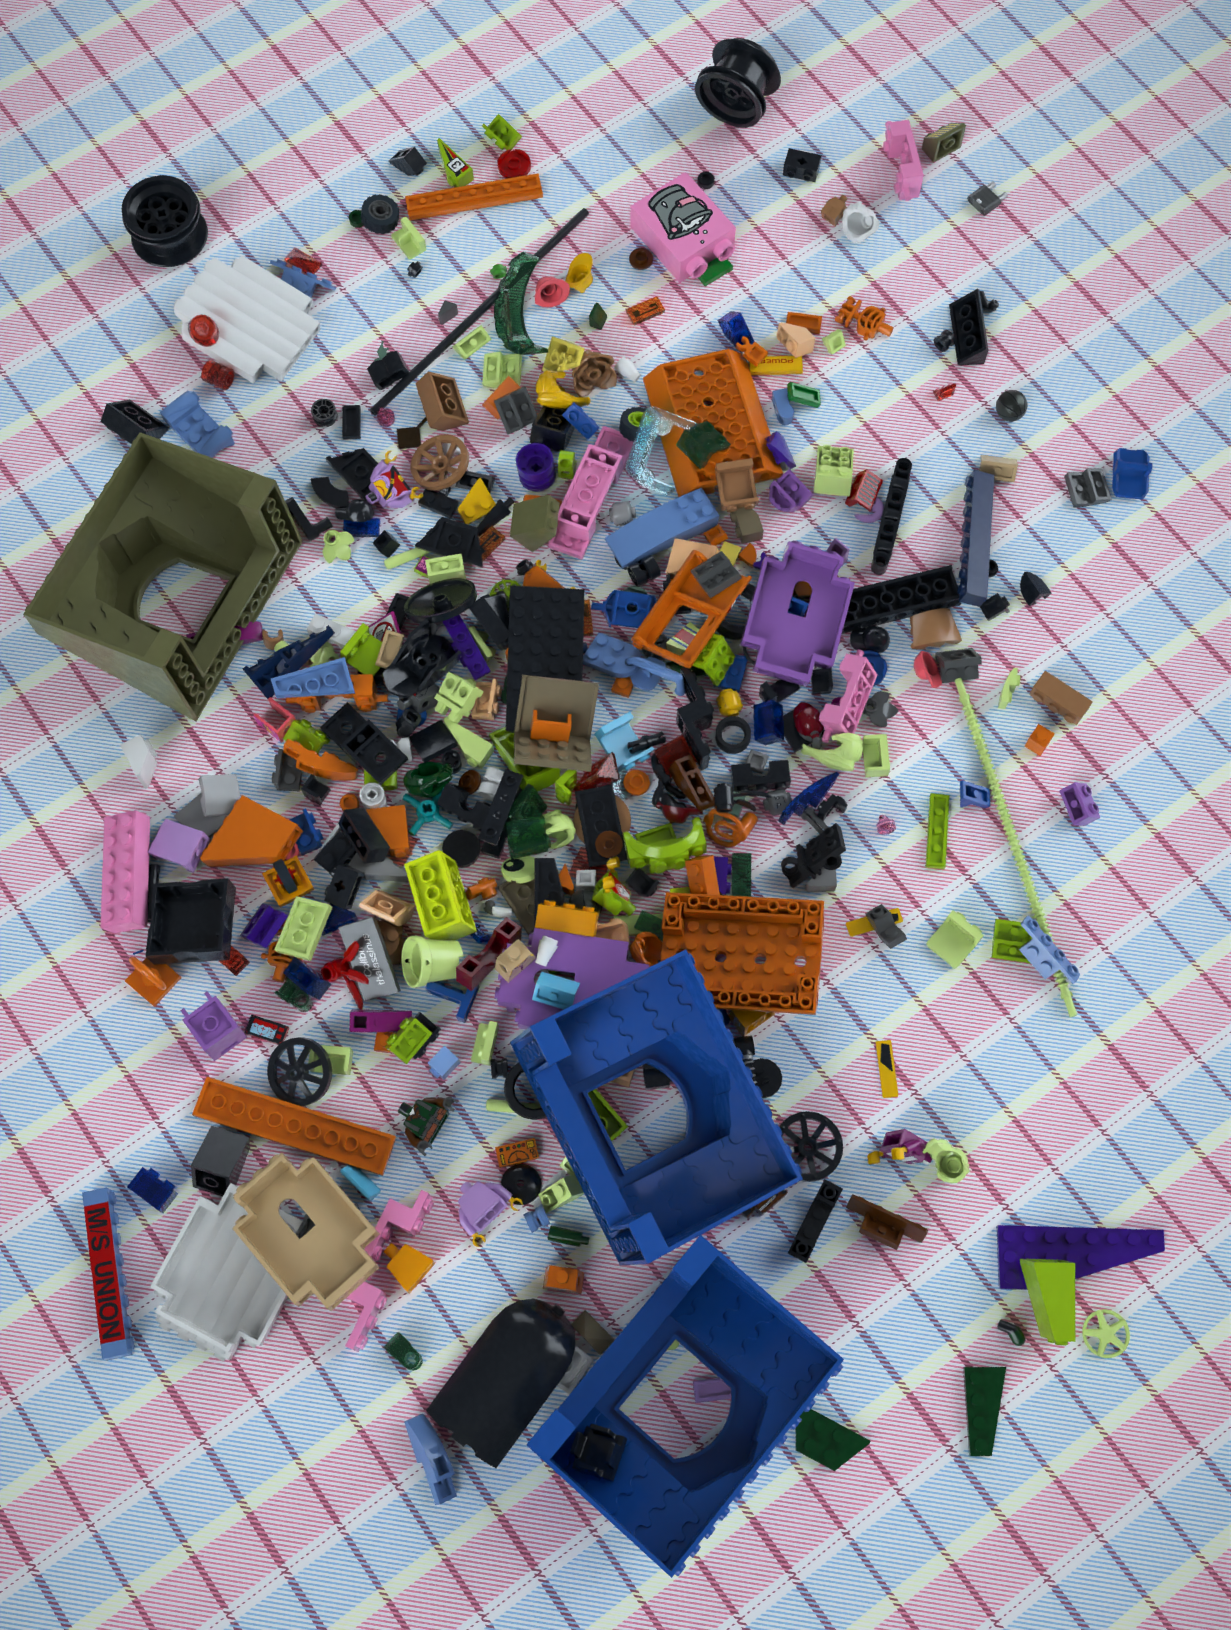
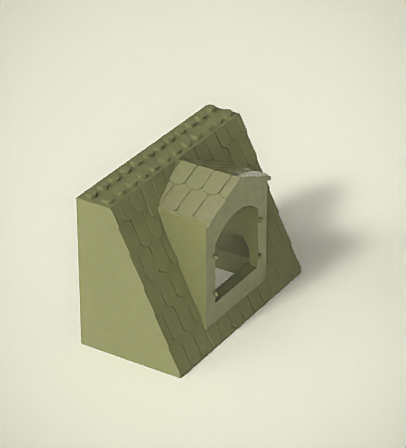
[23,432,303,722]

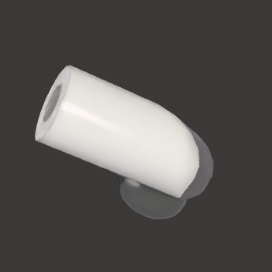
[484,900,512,918]

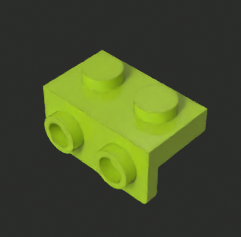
[482,114,523,150]
[283,719,330,754]

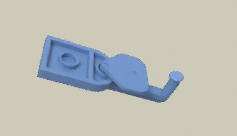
[583,632,686,696]

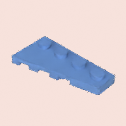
[271,657,355,698]

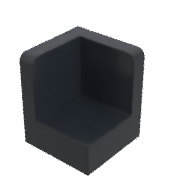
[811,668,833,695]
[301,774,331,805]

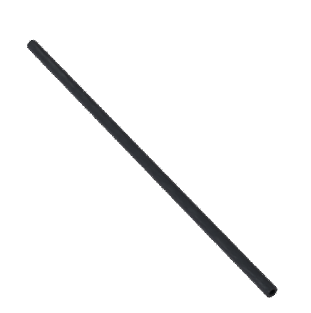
[370,208,589,416]

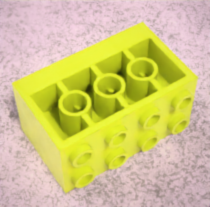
[404,850,477,940]

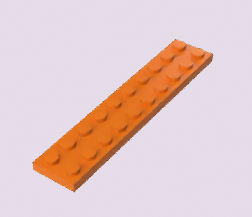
[192,1077,397,1176]

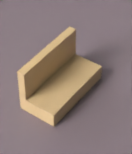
[979,455,1018,482]

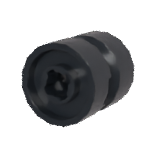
[627,555,661,587]

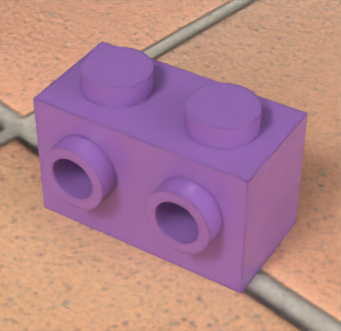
[1059,782,1101,826]

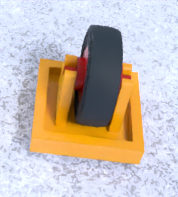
[262,855,315,908]

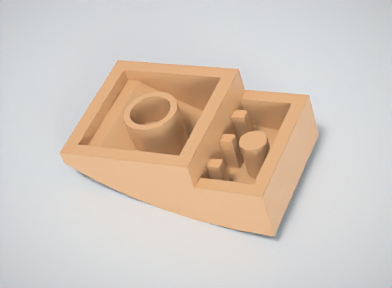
[359,890,416,926]

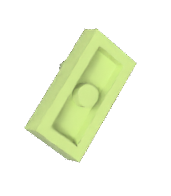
[468,626,496,663]

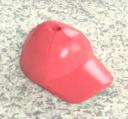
[913,651,942,688]

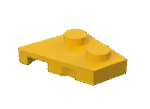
[457,478,496,525]

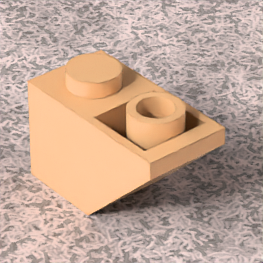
[776,322,816,358]

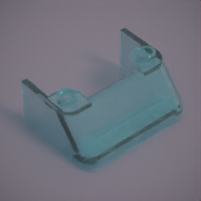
[626,406,698,496]

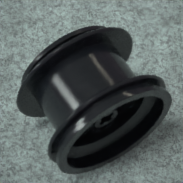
[695,38,781,128]
[121,175,208,267]

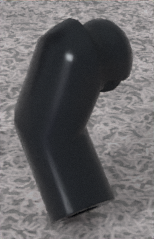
[980,291,999,312]

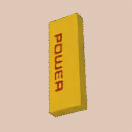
[749,356,803,375]

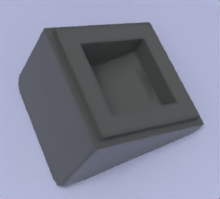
[438,300,458,325]

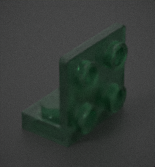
[676,421,731,469]

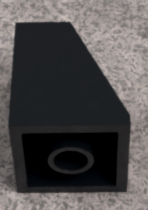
[191,1126,250,1197]

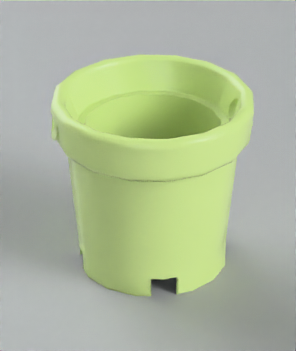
[401,936,463,988]

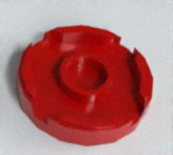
[497,149,531,179]

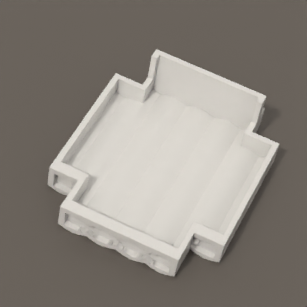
[173,255,321,384]
[150,1183,305,1361]

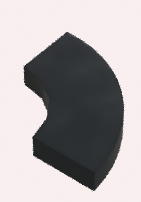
[311,477,349,508]

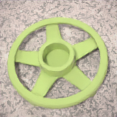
[1082,1309,1130,1358]

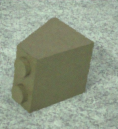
[510,495,560,552]

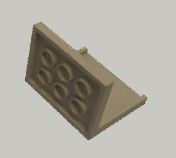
[514,675,599,772]

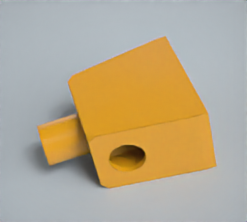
[384,1243,435,1294]

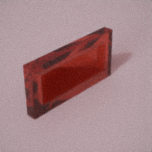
[285,247,322,274]

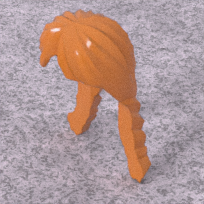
[630,932,680,967]

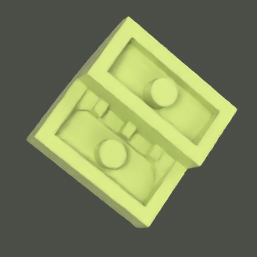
[482,351,522,388]

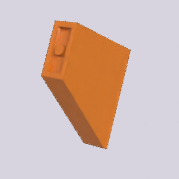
[200,795,303,867]

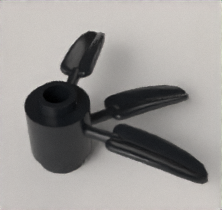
[713,783,772,813]

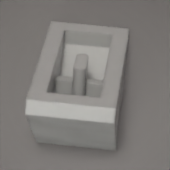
[805,867,837,892]

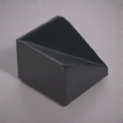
[373,530,400,558]

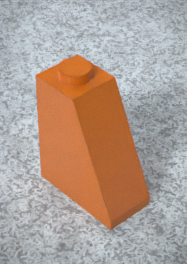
[366,805,411,858]

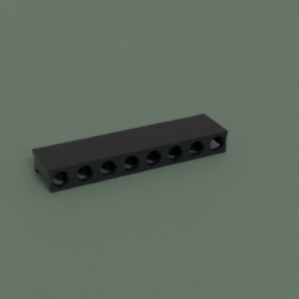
[842,565,961,634]

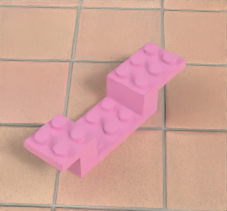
[548,426,635,560]
[345,1190,434,1352]

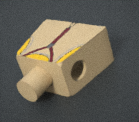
[495,939,536,983]

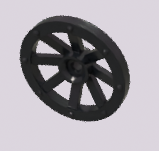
[267,1037,332,1106]
[779,1111,843,1182]

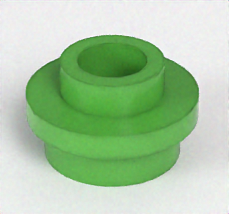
[490,264,507,279]

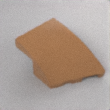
[910,608,962,650]

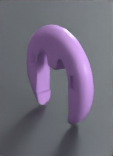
[854,497,884,523]

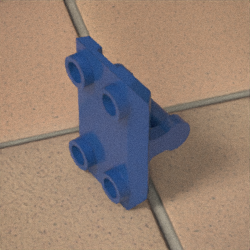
[1112,448,1153,500]

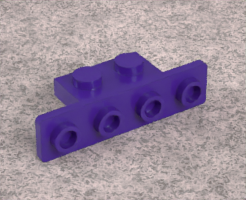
[442,614,491,681]

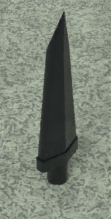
[477,497,514,537]

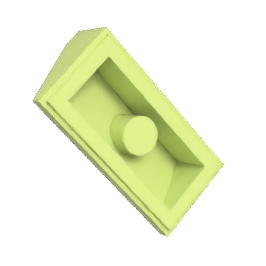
[452,325,492,360]

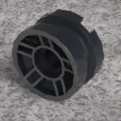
[311,399,338,427]

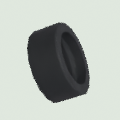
[715,716,751,754]

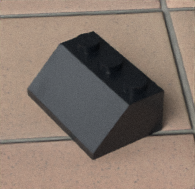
[100,399,169,444]

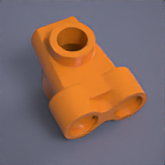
[465,877,498,901]

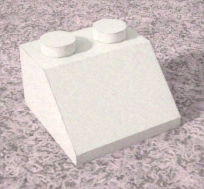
[120,734,158,789]

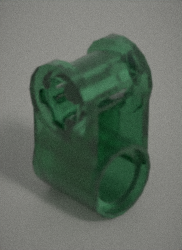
[274,977,313,1012]
[383,1332,423,1371]

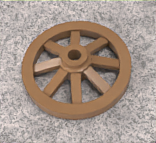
[410,434,469,490]

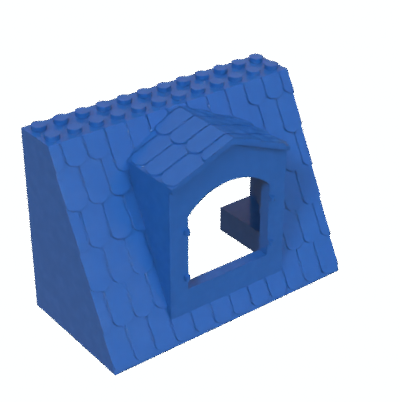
[510,950,803,1266]
[526,1235,844,1578]

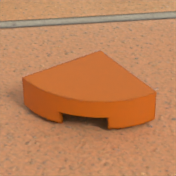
[738,543,757,568]

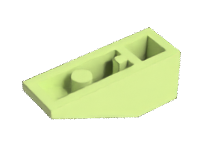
[443,717,494,769]

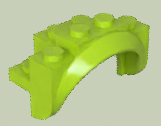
[623,817,707,874]

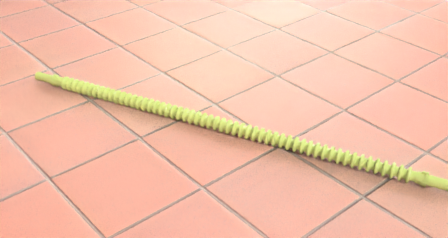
[955,678,1077,1018]

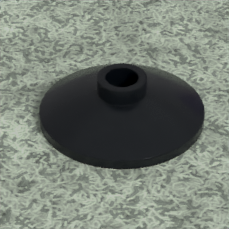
[501,1164,541,1205]

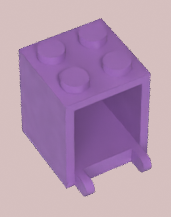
[180,991,247,1061]

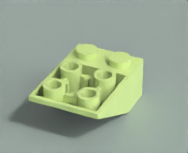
[813,445,854,497]

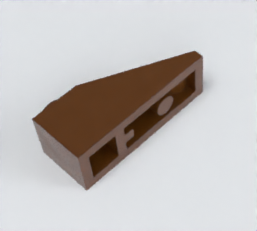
[669,755,715,812]

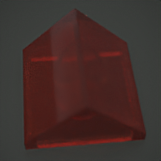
[573,752,620,791]

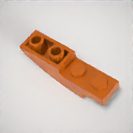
[283,739,358,781]

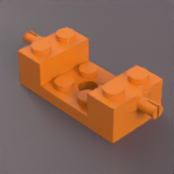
[286,674,388,713]

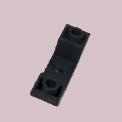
[787,1179,843,1263]

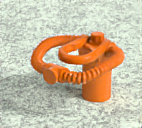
[703,809,758,847]

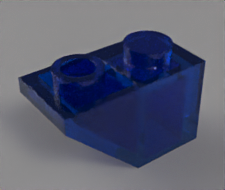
[717,311,755,353]

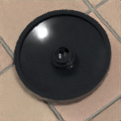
[404,578,477,624]

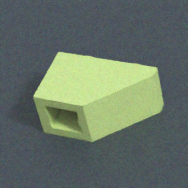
[538,1174,584,1213]

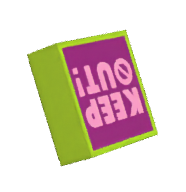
[414,555,431,579]

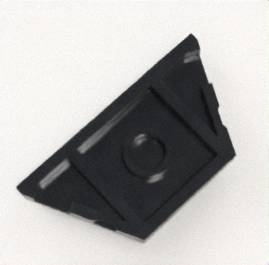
[326,448,378,506]
[415,517,483,568]

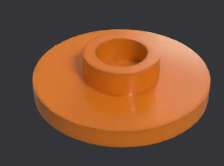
[623,770,650,796]

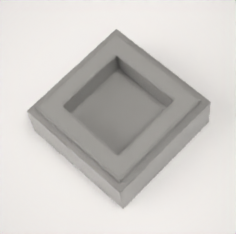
[745,749,769,774]

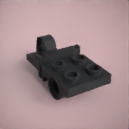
[781,823,846,888]

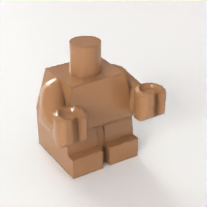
[821,194,847,227]

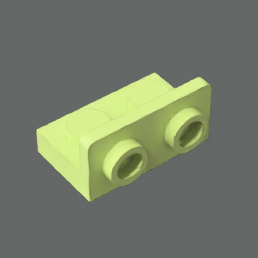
[471,1021,499,1066]

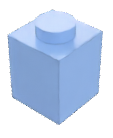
[428,1046,460,1080]

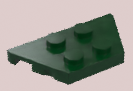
[795,1409,871,1471]

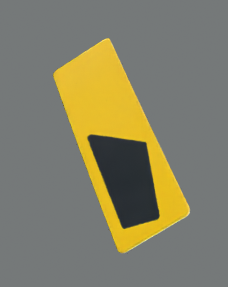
[846,908,903,937]
[875,1040,898,1098]

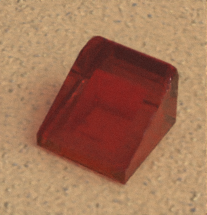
[933,383,956,401]

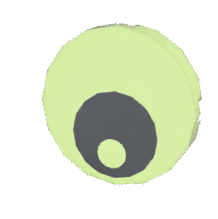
[501,855,535,884]

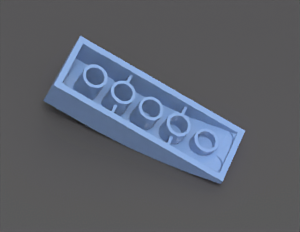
[605,487,720,568]

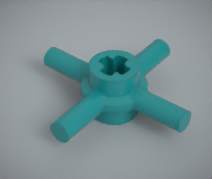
[402,788,454,836]

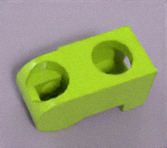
[558,450,577,479]

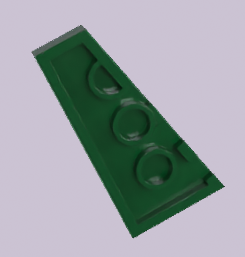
[963,1367,1006,1456]

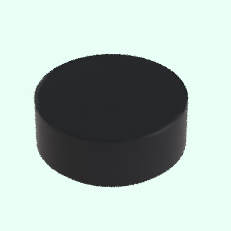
[697,172,714,189]

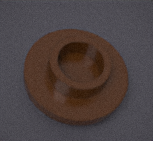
[629,248,653,270]
[458,770,481,795]
[595,831,623,858]

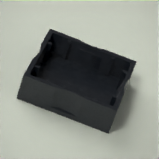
[145,878,236,965]

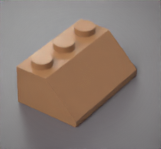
[415,371,469,431]

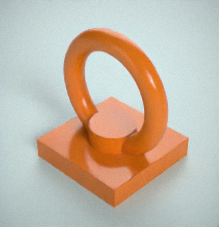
[125,956,182,1007]

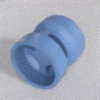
[523,1205,550,1233]

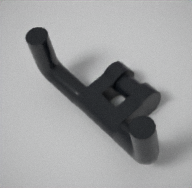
[651,745,686,799]

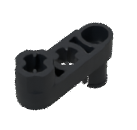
[285,497,333,541]

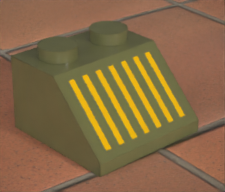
[922,123,966,163]

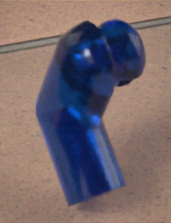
[470,924,492,944]

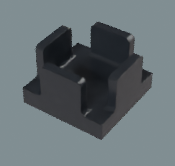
[570,1424,627,1482]

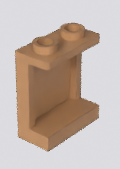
[715,458,759,512]

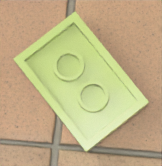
[274,896,332,961]

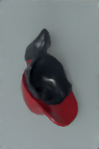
[652,780,703,824]

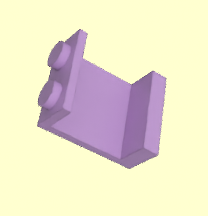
[148,819,211,873]

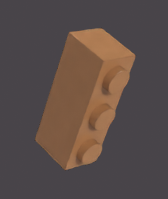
[1029,671,1093,726]

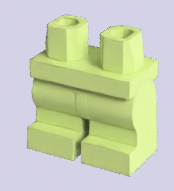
[434,672,484,724]

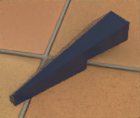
[242,625,335,699]

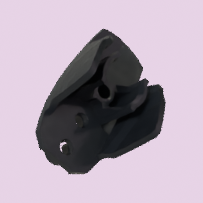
[382,619,462,698]

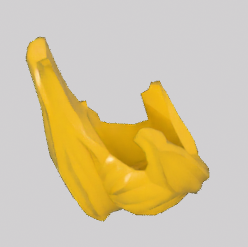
[535,370,591,409]

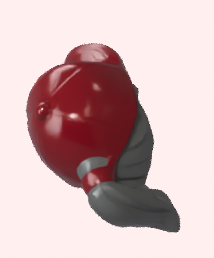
[793,702,824,749]

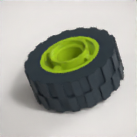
[619,407,660,443]

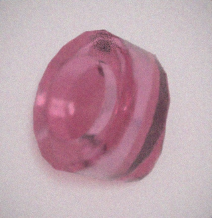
[377,407,395,427]
[876,814,896,835]

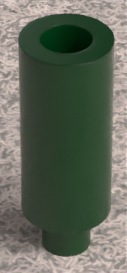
[548,1225,590,1247]

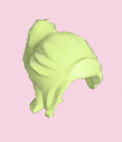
[801,733,863,771]
[512,809,576,850]
[923,1138,970,1184]

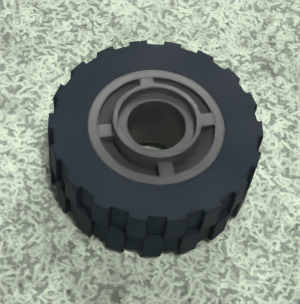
[361,194,399,234]

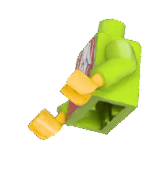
[592,857,636,916]

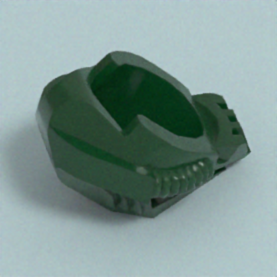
[403,762,453,798]

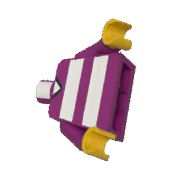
[867,1129,932,1165]

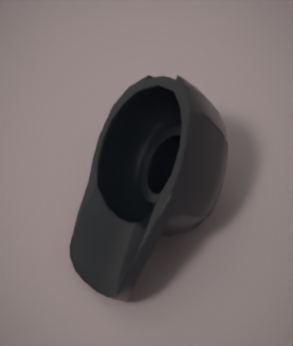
[335,499,375,522]
[850,626,890,653]

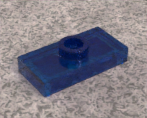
[343,518,381,537]

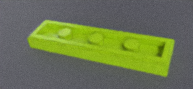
[925,793,950,870]

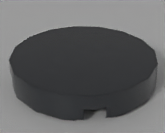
[442,829,481,868]

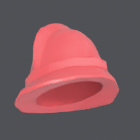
[535,276,570,308]

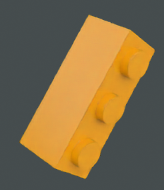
[535,900,599,937]

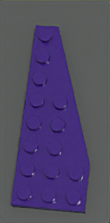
[996,1225,1165,1290]

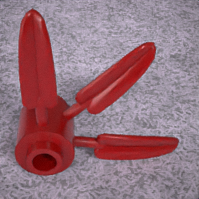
[321,941,369,1009]

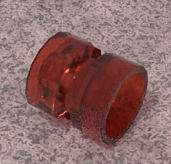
[201,359,235,391]

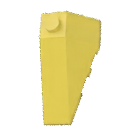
[542,336,585,372]

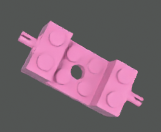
[883,119,924,201]
[819,649,878,743]

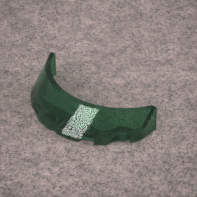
[494,251,548,355]

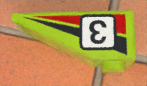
[437,138,474,187]

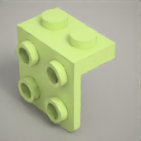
[926,910,984,968]

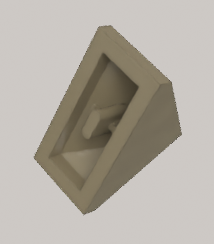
[571,1310,615,1355]

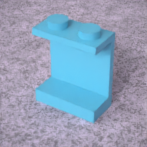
[594,712,654,772]

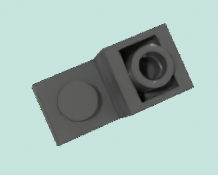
[865,904,907,949]

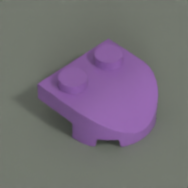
[769,469,814,512]

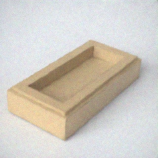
[375,629,404,669]

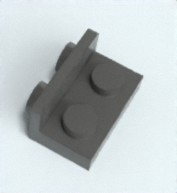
[272,749,302,792]

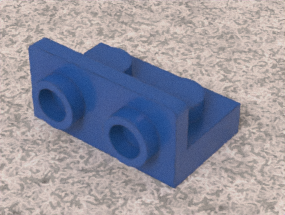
[562,402,599,440]
[289,808,324,856]

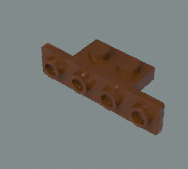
[846,1194,928,1250]

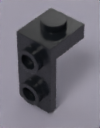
[759,679,800,708]

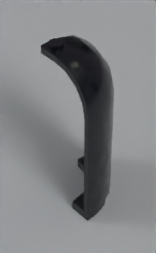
[426,1298,576,1468]

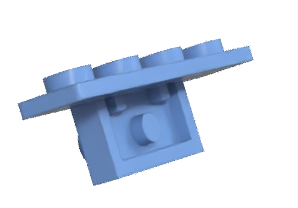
[270,259,337,298]
[1019,915,1080,984]

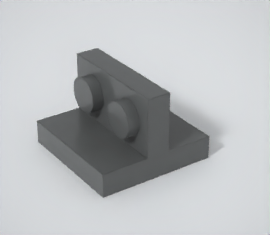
[935,648,982,683]

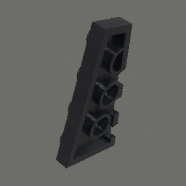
[534,858,566,931]

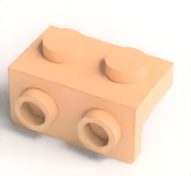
[471,679,502,720]

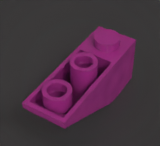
[349,1009,412,1032]

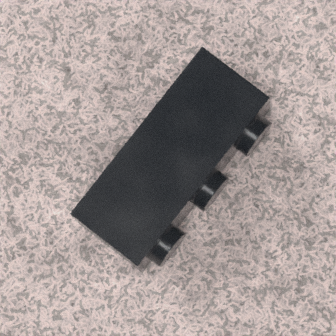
[338,808,390,864]

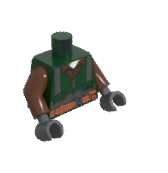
[398,1097,458,1156]

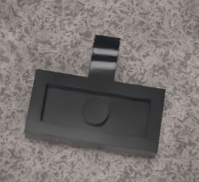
[418,487,459,519]

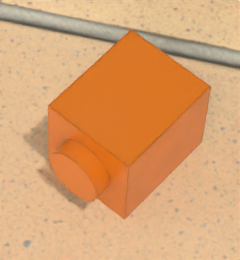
[1024,724,1055,756]

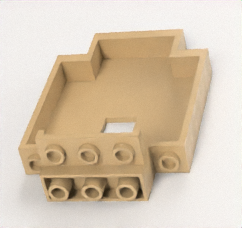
[232,1153,380,1311]

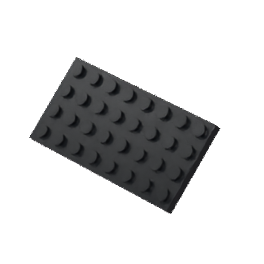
[505,585,585,733]

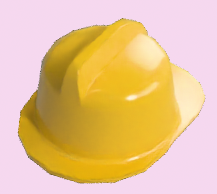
[565,253,593,293]

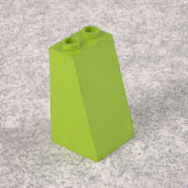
[1020,1259,1076,1346]

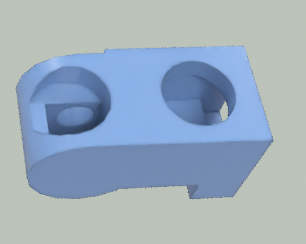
[771,388,794,425]

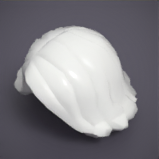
[841,202,880,243]

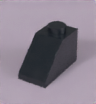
[389,147,427,176]

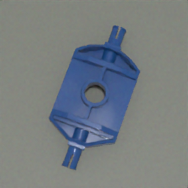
[591,590,672,628]

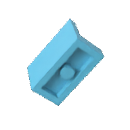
[532,972,580,1009]

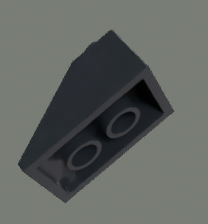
[530,406,575,452]

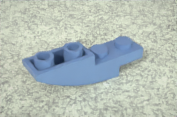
[404,1414,457,1505]

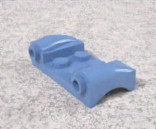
[160,390,235,458]

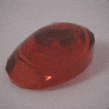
[188,314,219,347]

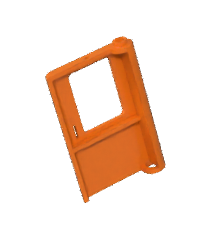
[631,550,752,668]

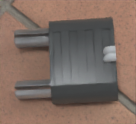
[967,181,1008,216]

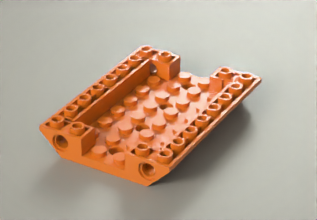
[643,349,783,497]
[660,892,824,1015]

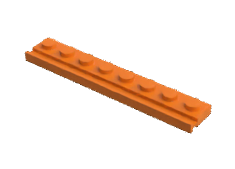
[405,173,543,221]

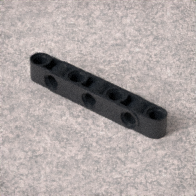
[871,458,912,575]

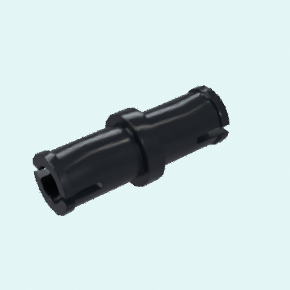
[627,731,666,754]

